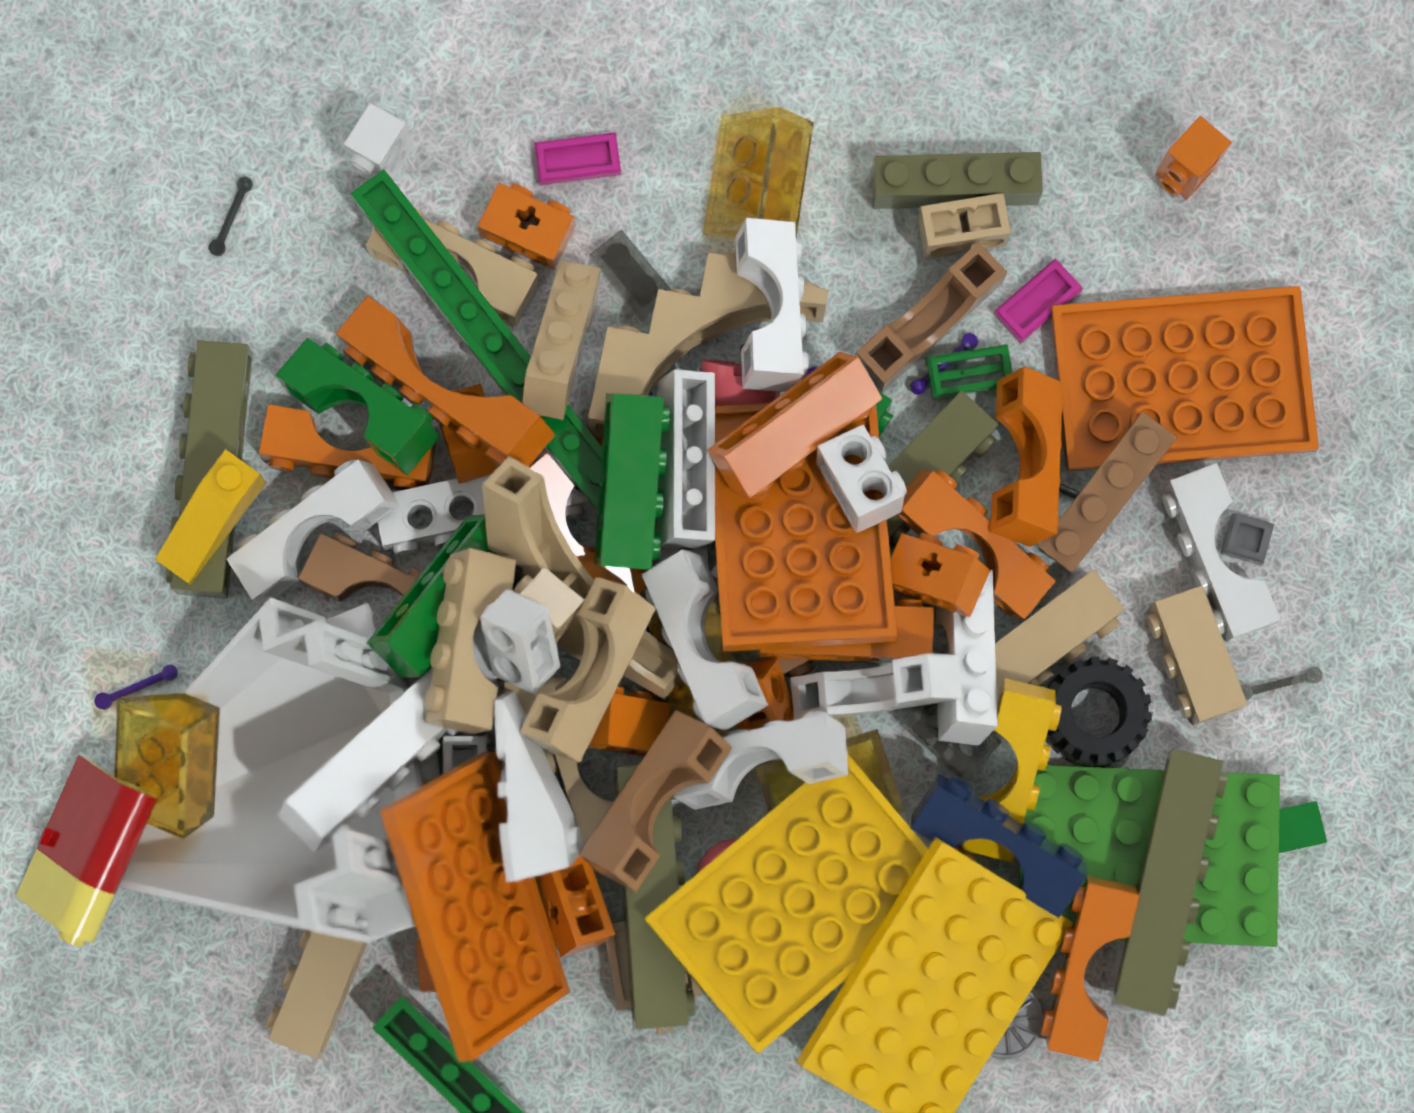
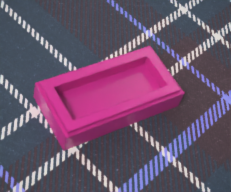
[534,132,621,186]
[993,258,1083,344]

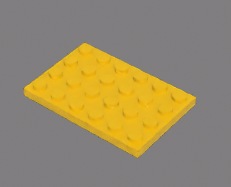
[644,753,928,1054]
[796,838,1073,1113]

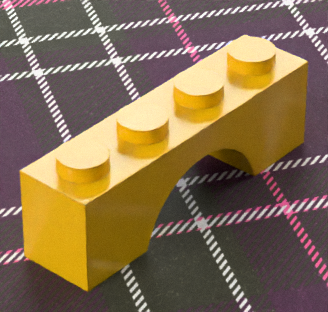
[962,678,1062,862]

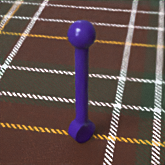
[910,333,978,395]
[94,664,178,710]

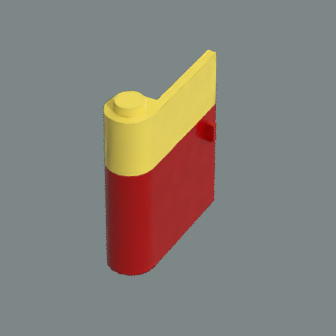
[16,755,159,947]

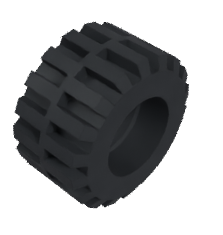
[1046,656,1152,767]

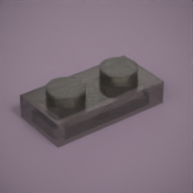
[589,229,671,321]

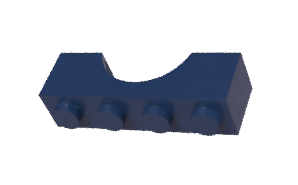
[910,774,1087,918]

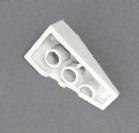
[494,691,583,882]

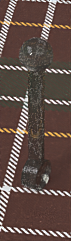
[1240,667,1323,701]

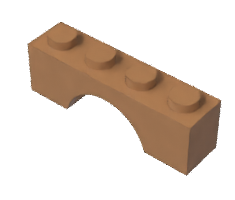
[855,242,1007,393]
[1039,412,1177,573]
[298,532,422,602]
[579,710,732,892]

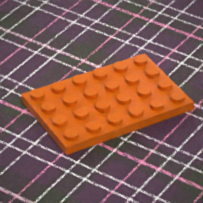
[1051,286,1319,472]
[715,403,897,652]
[380,750,570,1062]

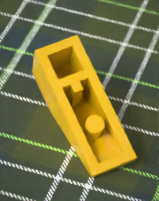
[155,449,267,585]

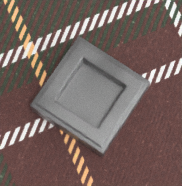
[1221,512,1274,566]

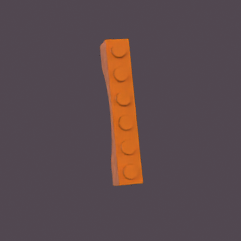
[335,295,555,467]

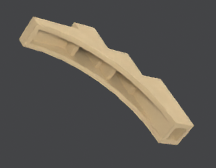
[588,252,829,437]
[482,457,681,699]

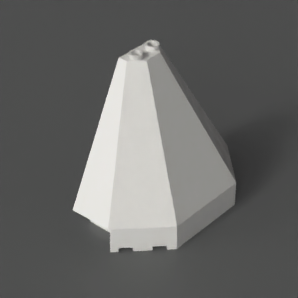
[111,597,440,944]

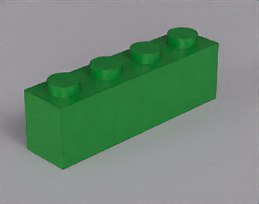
[594,393,670,570]
[366,514,499,677]
[372,996,527,1113]

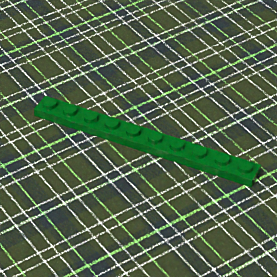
[350,169,602,513]

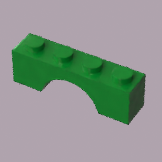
[275,337,440,476]

